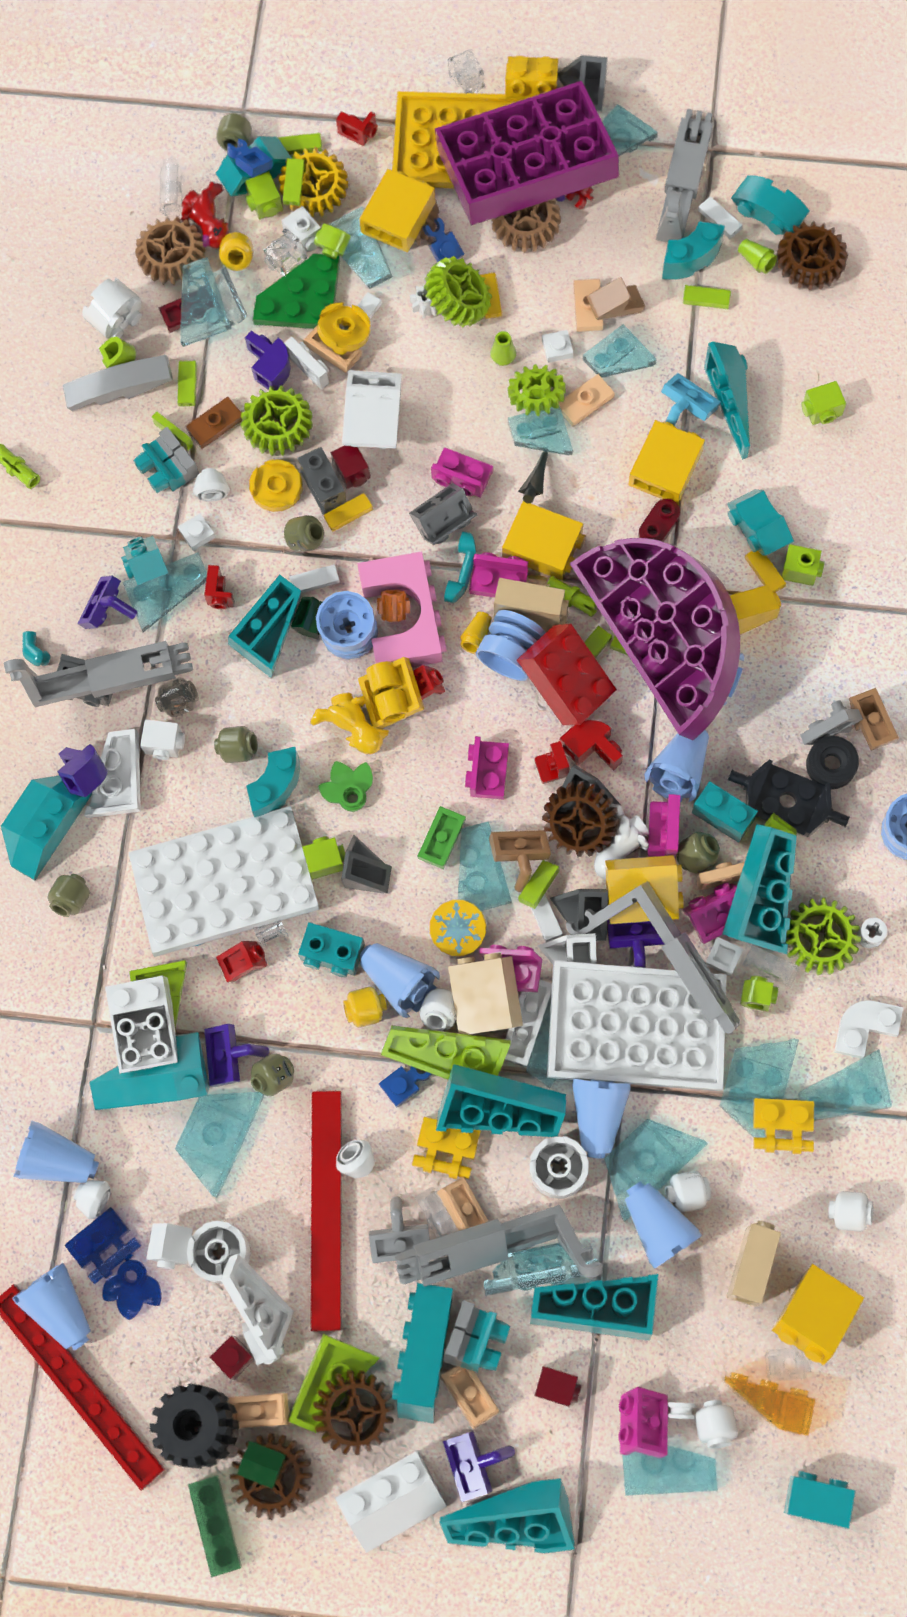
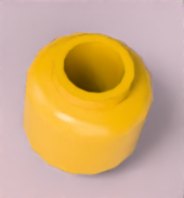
[219,232,253,271]
[343,987,387,1028]

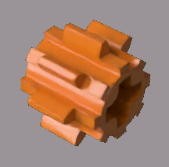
[377,589,410,622]

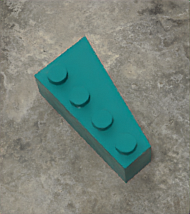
[722,824,797,954]
[436,1064,566,1137]
[530,1274,658,1341]
[392,1283,453,1424]

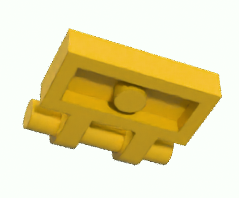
[753,1098,814,1154]
[412,1117,481,1179]

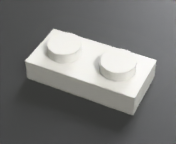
[284,337,329,390]

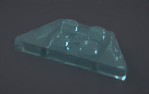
[719,1038,799,1138]
[175,1092,265,1198]
[604,1119,708,1222]
[483,1243,599,1296]

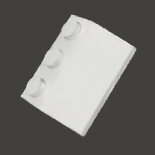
[335,1451,447,1553]

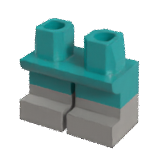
[133,427,199,493]
[443,1300,511,1372]

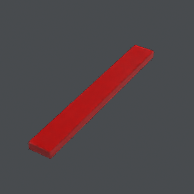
[311,1091,342,1331]
[0,1284,166,1491]

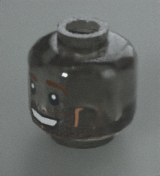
[155,677,199,717]

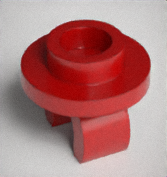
[566,187,594,210]

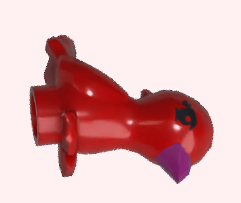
[181,181,229,249]

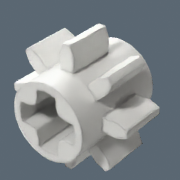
[410,285,436,318]

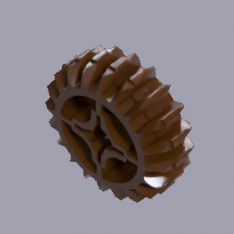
[776,221,848,292]
[542,781,619,857]
[312,1370,395,1455]
[229,1433,313,1520]

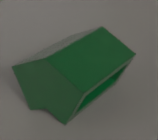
[291,597,322,640]
[237,1441,286,1489]

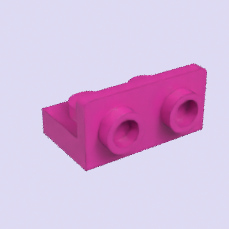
[431,447,493,498]
[469,552,528,598]
[465,736,509,800]
[647,794,680,859]
[683,883,737,944]
[479,945,543,993]
[618,1387,668,1458]

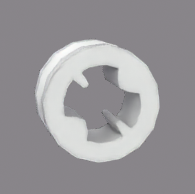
[668,1402,695,1419]

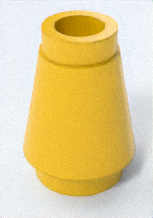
[460,611,492,654]

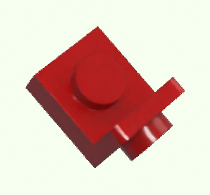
[336,111,378,147]
[204,565,235,610]
[413,665,445,700]
[534,741,569,784]
[216,941,267,982]

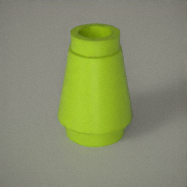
[738,239,778,274]
[490,331,516,366]

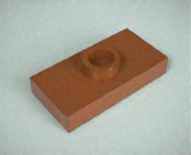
[185,396,242,449]

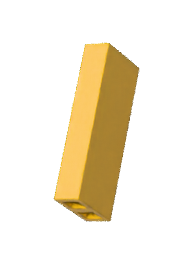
[480,272,502,319]
[323,493,373,532]
[744,551,787,592]

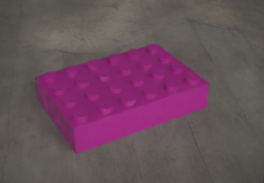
[435,81,619,226]

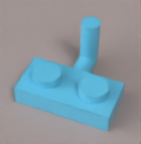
[661,373,721,426]

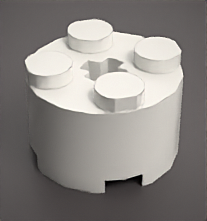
[82,278,142,339]
[529,1136,589,1199]
[187,1221,251,1284]

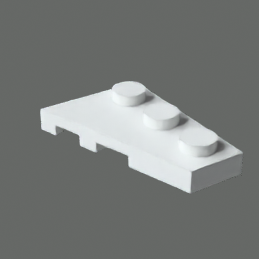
[84,729,141,818]
[220,1254,294,1361]

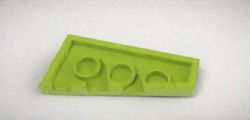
[381,1025,511,1079]

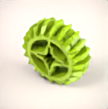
[424,256,492,328]
[241,385,313,456]
[786,898,861,975]

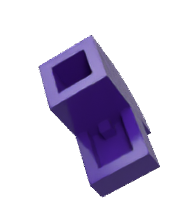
[245,330,291,391]
[57,744,107,798]

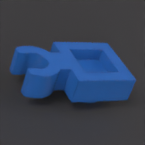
[227,139,273,178]
[423,218,465,263]
[378,1066,432,1108]

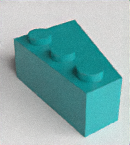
[228,574,301,678]

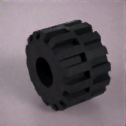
[150,1384,239,1469]

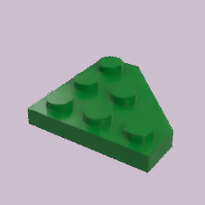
[253,254,340,329]

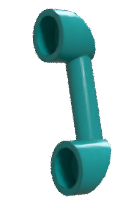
[444,531,477,603]

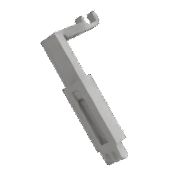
[656,109,713,242]
[4,641,193,707]
[566,881,740,1033]
[395,1205,603,1286]

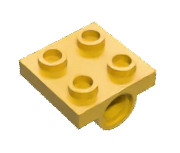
[358,657,425,729]

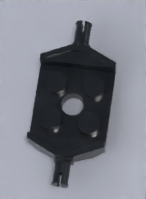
[727,759,850,837]

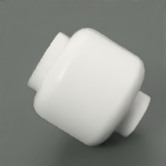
[419,988,456,1031]
[665,1171,711,1213]
[829,1191,873,1232]
[695,1400,738,1449]

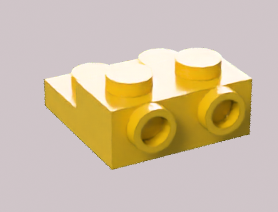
[505,55,559,98]

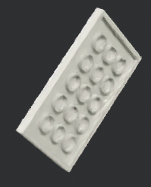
[128,806,320,957]
[547,961,726,1091]

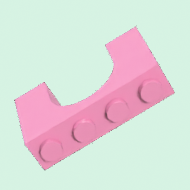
[357,551,447,667]

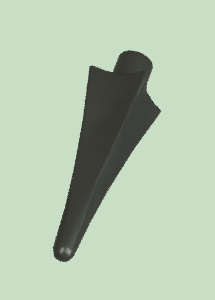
[518,451,548,503]

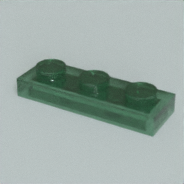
[188,1475,242,1578]

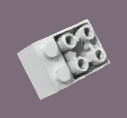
[342,370,402,449]
[105,976,178,1073]

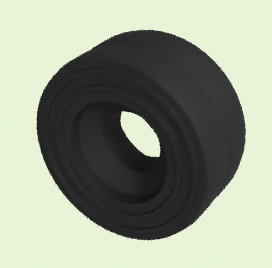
[806,736,859,789]

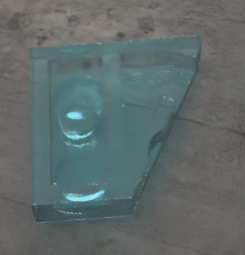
[583,324,657,378]
[508,406,573,455]

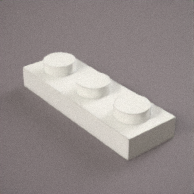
[505,980,552,1067]

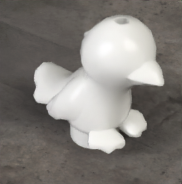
[594,804,649,879]

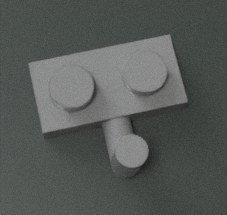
[800,700,863,745]
[369,1196,430,1263]

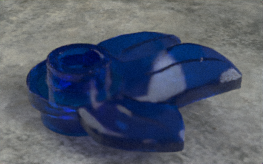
[102,1259,162,1320]

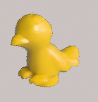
[310,693,389,754]

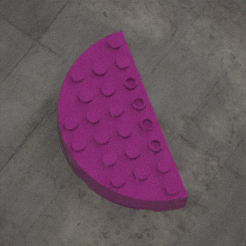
[570,538,740,740]

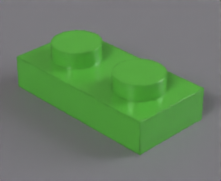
[417,806,466,870]

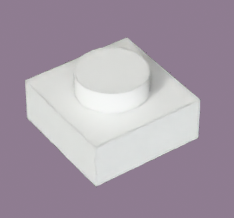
[542,330,573,363]
[178,513,216,551]
[705,937,743,976]

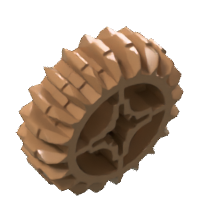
[491,198,561,254]
[135,216,206,285]

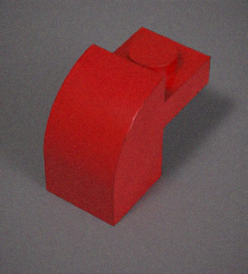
[559,720,623,771]

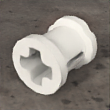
[857,918,887,949]

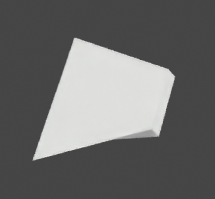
[537,933,597,964]

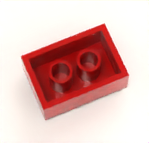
[517,624,617,725]

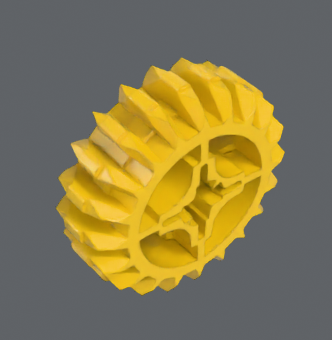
[279,147,349,218]

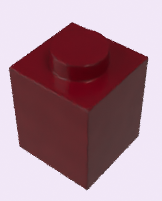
[330,445,371,489]
[209,1335,254,1380]
[534,1366,582,1407]

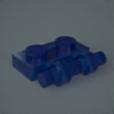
[64,1207,142,1285]

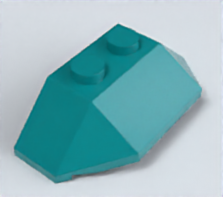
[1,775,93,881]

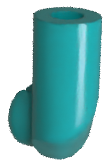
[22,631,50,666]

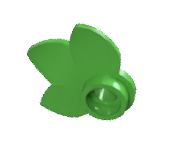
[319,761,373,812]

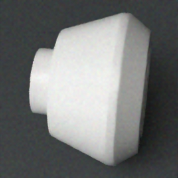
[193,468,230,502]
[336,1140,375,1178]
[73,1180,111,1219]

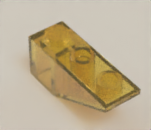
[721,1372,816,1436]

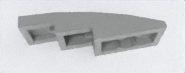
[63,355,173,411]

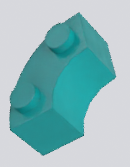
[215,136,292,196]
[731,175,810,235]
[662,221,725,280]
[727,489,794,556]
[246,746,300,817]

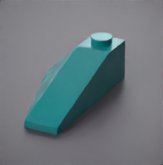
[704,341,750,459]
[89,1032,210,1110]
[439,1478,575,1553]

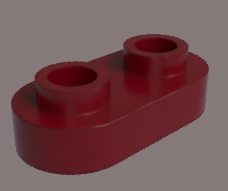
[638,499,680,542]

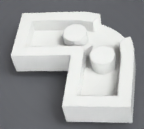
[834,1000,903,1059]

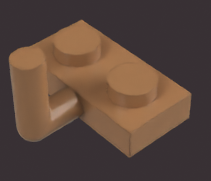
[489,830,551,892]

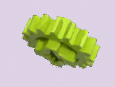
[507,364,566,416]

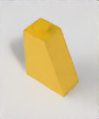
[730,585,781,635]

